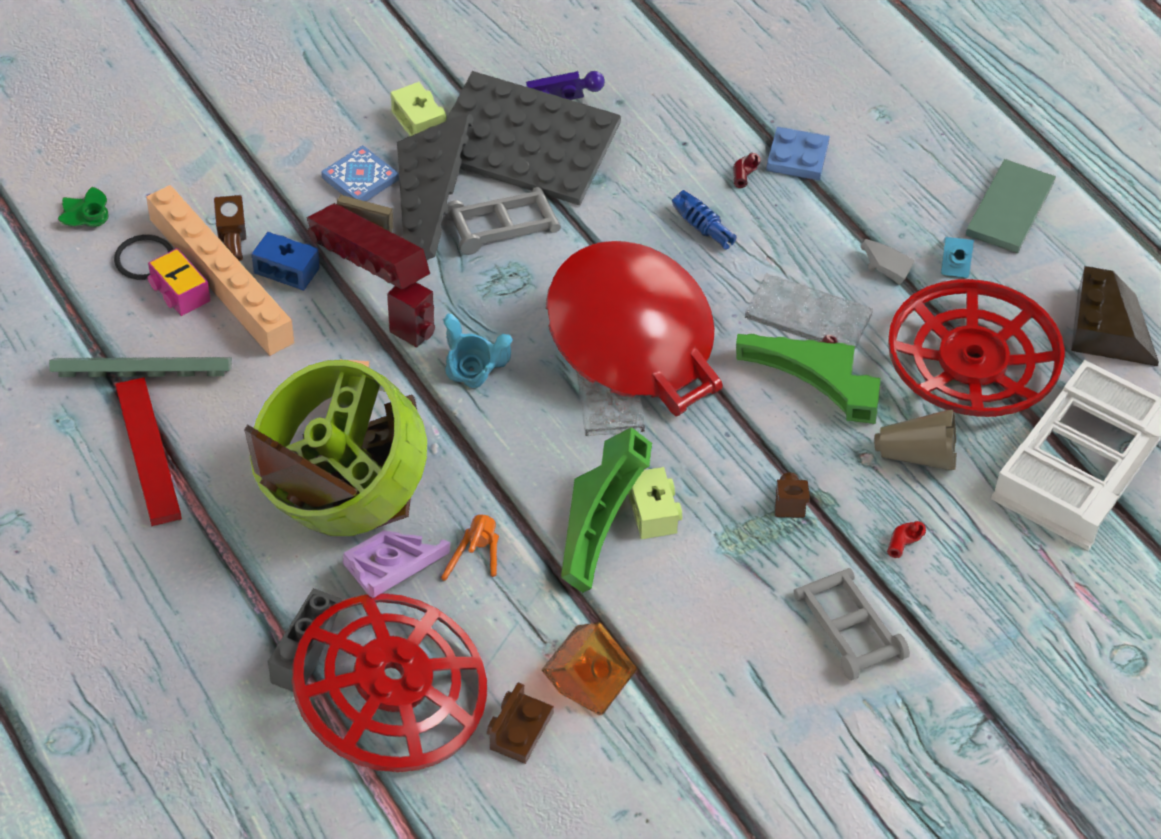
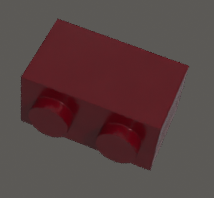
[387,282,435,348]

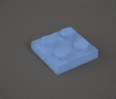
[766,127,830,181]

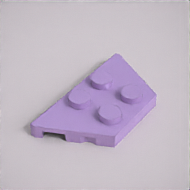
[343,530,450,598]

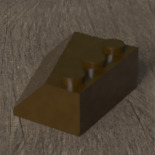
[1071,266,1159,366]

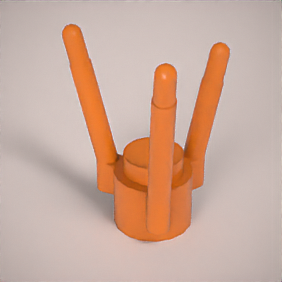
[441,515,499,581]

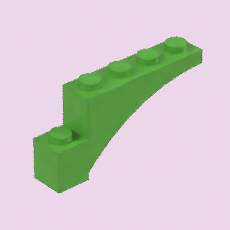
[736,334,881,424]
[561,427,652,593]

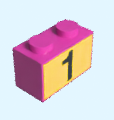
[148,248,211,316]

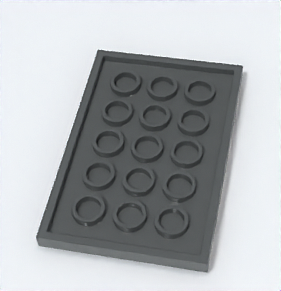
[446,71,621,206]

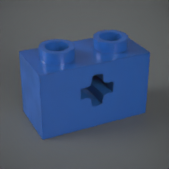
[251,232,320,291]

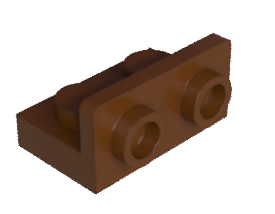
[487,682,554,764]

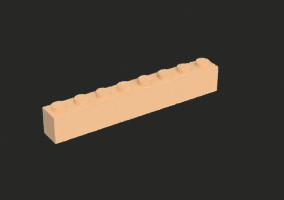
[146,185,294,356]

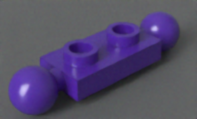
[526,71,605,100]

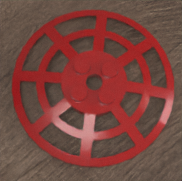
[888,279,1065,417]
[292,593,487,772]

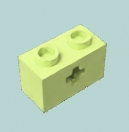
[391,82,447,136]
[628,467,682,539]

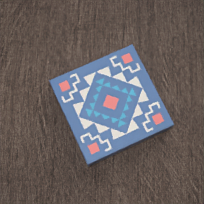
[321,145,399,201]

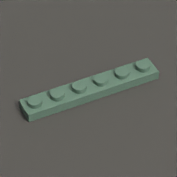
[49,357,232,377]

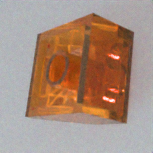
[541,622,637,715]

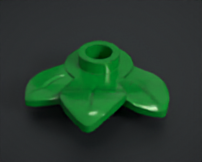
[58,187,109,227]

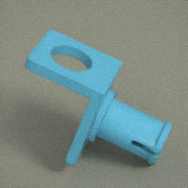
[941,237,974,278]

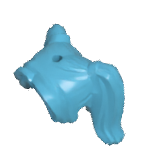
[443,313,513,388]

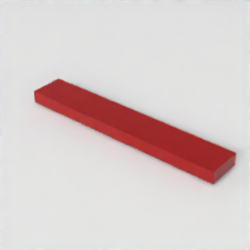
[115,377,182,526]

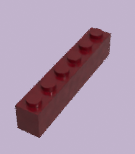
[306,203,431,289]

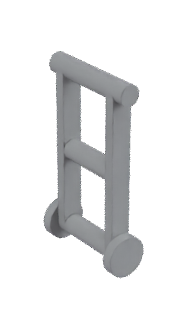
[444,187,561,255]
[794,568,910,680]

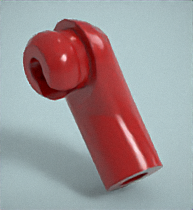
[887,521,926,558]

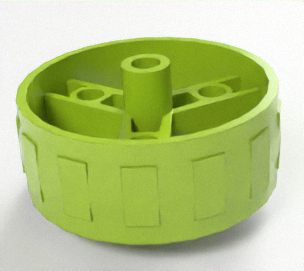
[250,360,427,536]

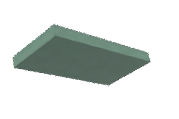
[966,159,1056,253]

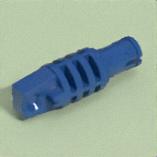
[672,190,737,249]

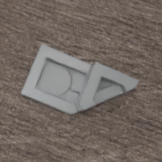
[860,239,914,285]

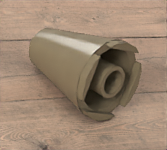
[874,410,957,470]

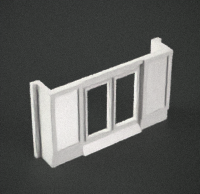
[991,360,1161,551]

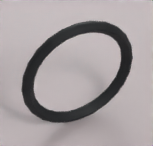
[114,234,173,280]

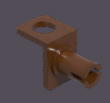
[214,195,247,262]
[775,472,810,518]

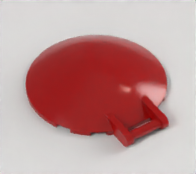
[546,241,723,416]

